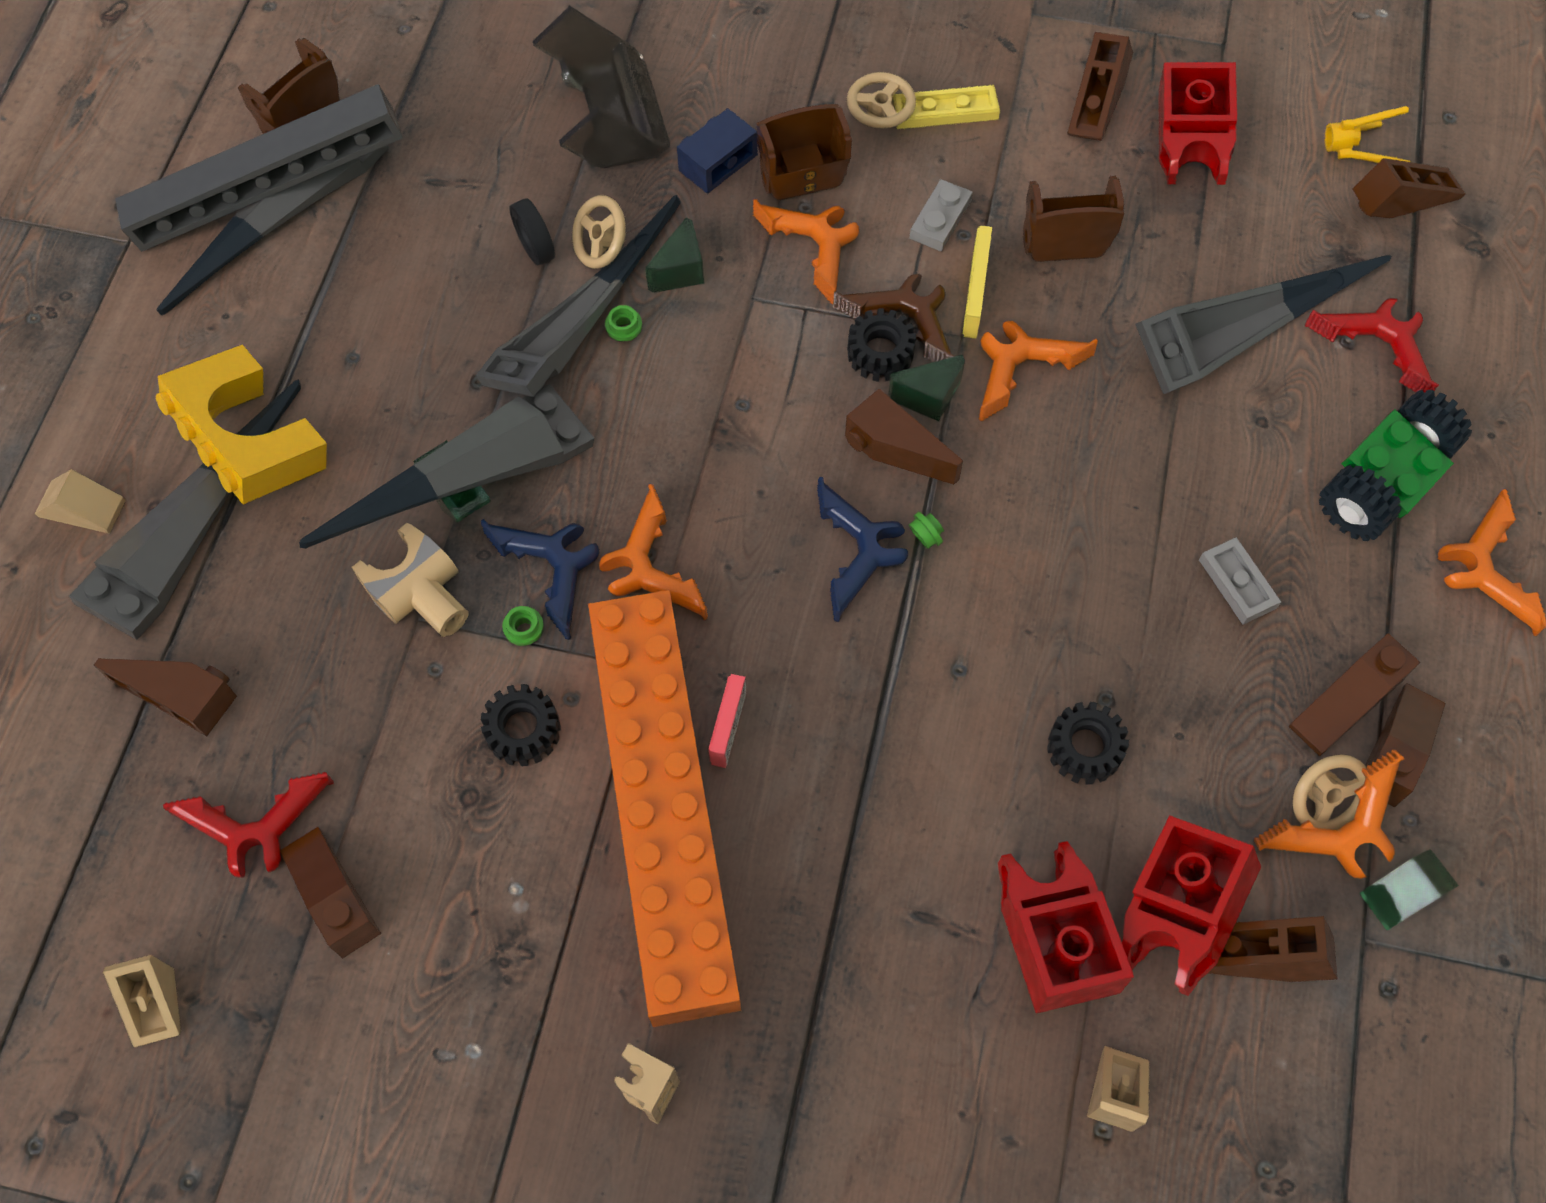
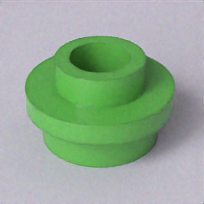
[605,305,642,341]
[908,511,944,549]
[502,606,544,646]

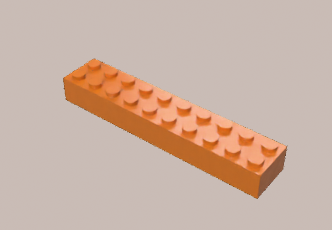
[588,590,741,1027]

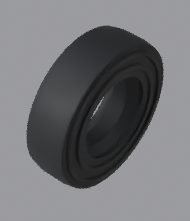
[509,198,555,266]

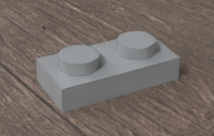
[909,179,973,252]
[1199,537,1281,625]

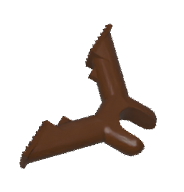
[833,274,955,372]

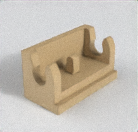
[615,1043,680,1124]

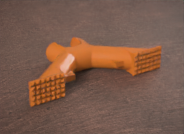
[753,199,860,304]
[979,320,1098,421]
[599,484,708,620]
[1438,489,1546,636]
[1254,749,1404,879]

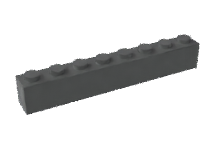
[115,84,403,252]

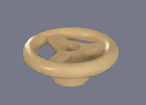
[847,72,916,128]
[572,195,626,269]
[1293,755,1366,830]

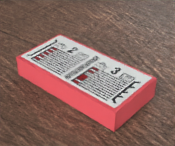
[708,674,746,768]

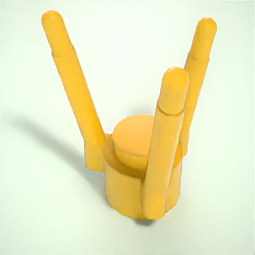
[1325,106,1410,163]

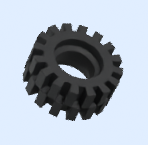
[847,308,916,382]
[481,684,561,766]
[1047,702,1129,785]

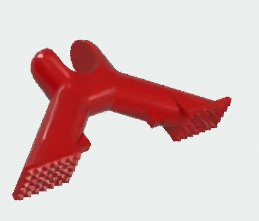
[1305,298,1439,393]
[163,772,334,878]

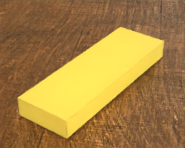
[892,85,1000,129]
[962,226,992,338]

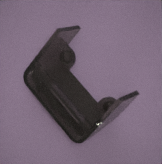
[533,6,670,168]

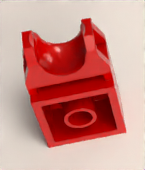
[1159,62,1237,185]
[1122,815,1261,996]
[998,841,1134,1014]

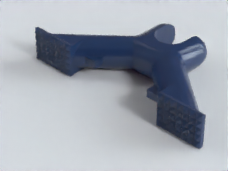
[817,477,908,622]
[481,519,600,640]

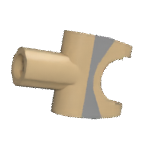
[351,523,469,637]

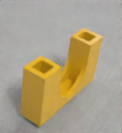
[156,344,327,505]

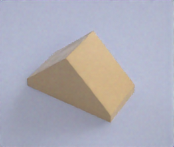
[35,469,126,534]
[103,955,181,1047]
[1087,1046,1149,1132]

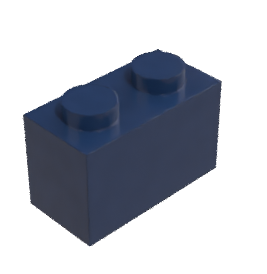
[677,108,758,194]

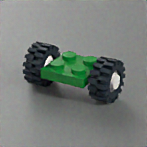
[1319,390,1472,541]

